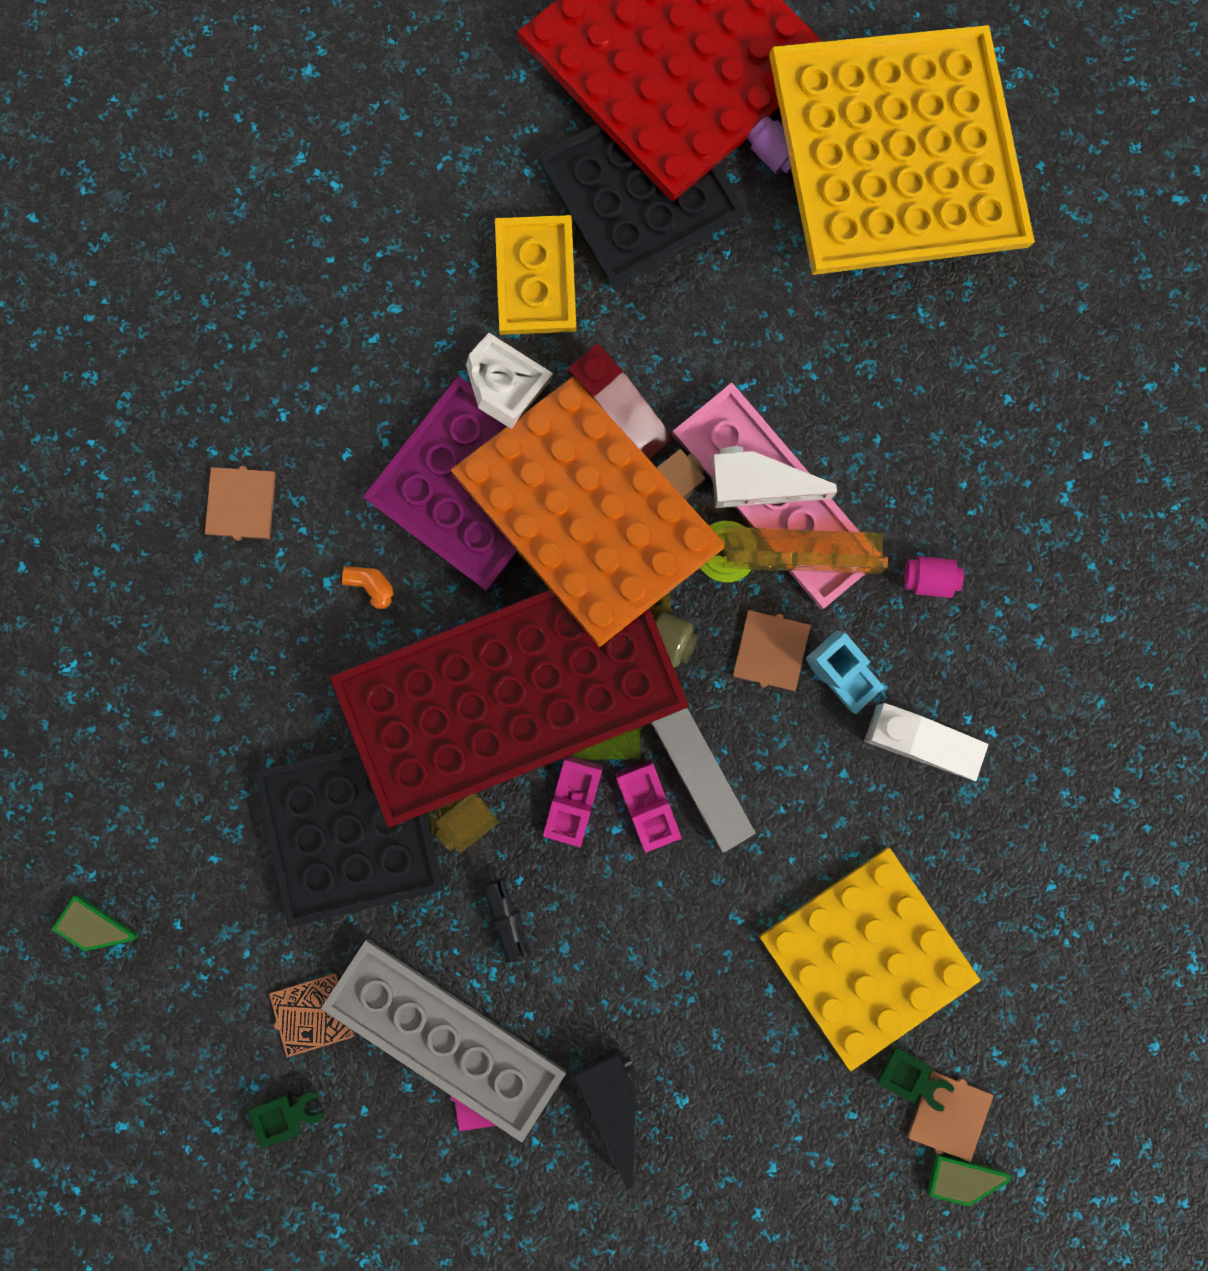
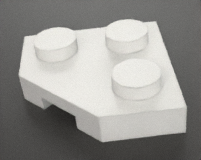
[466,333,553,429]

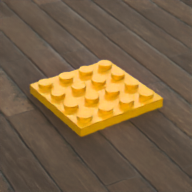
[758,847,981,1072]

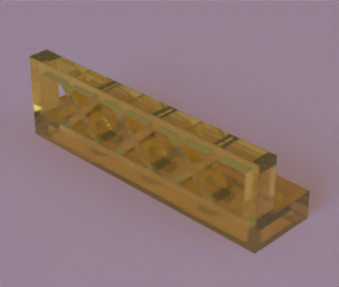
[723,527,888,574]

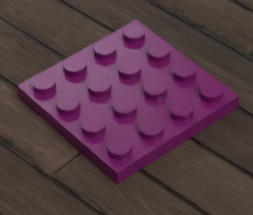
[363,376,518,592]

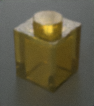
[436,793,500,853]

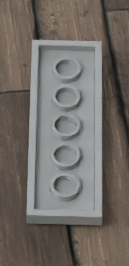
[321,939,566,1142]

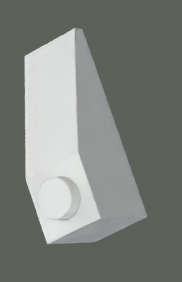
[711,446,837,508]
[864,703,988,781]

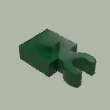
[876,1046,955,1111]
[248,1089,326,1149]

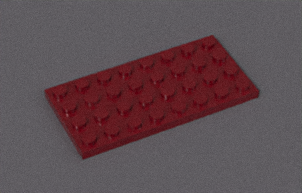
[330,590,690,828]

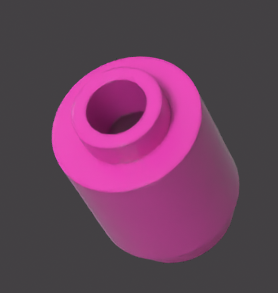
[904,556,964,598]

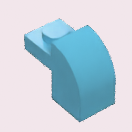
[806,630,885,714]

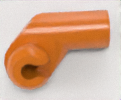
[342,566,394,609]

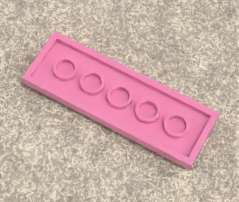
[672,383,883,610]

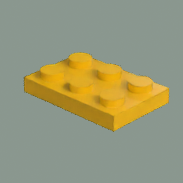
[495,215,577,335]

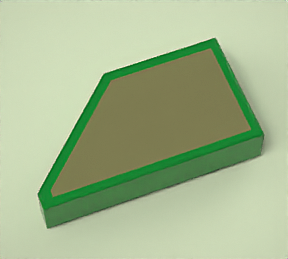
[52,895,139,951]
[927,1153,1012,1207]

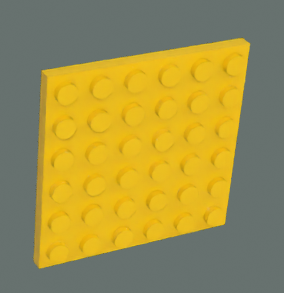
[769,25,1035,275]

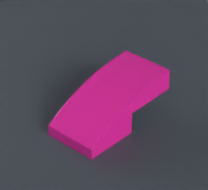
[543,756,603,847]
[615,760,682,853]

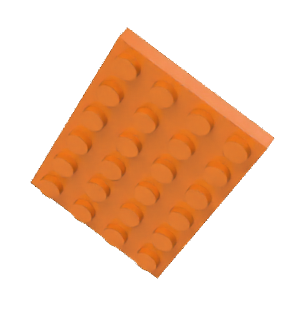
[451,377,724,647]

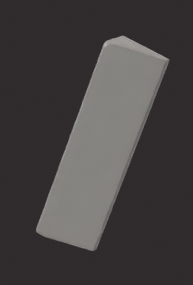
[651,709,756,853]

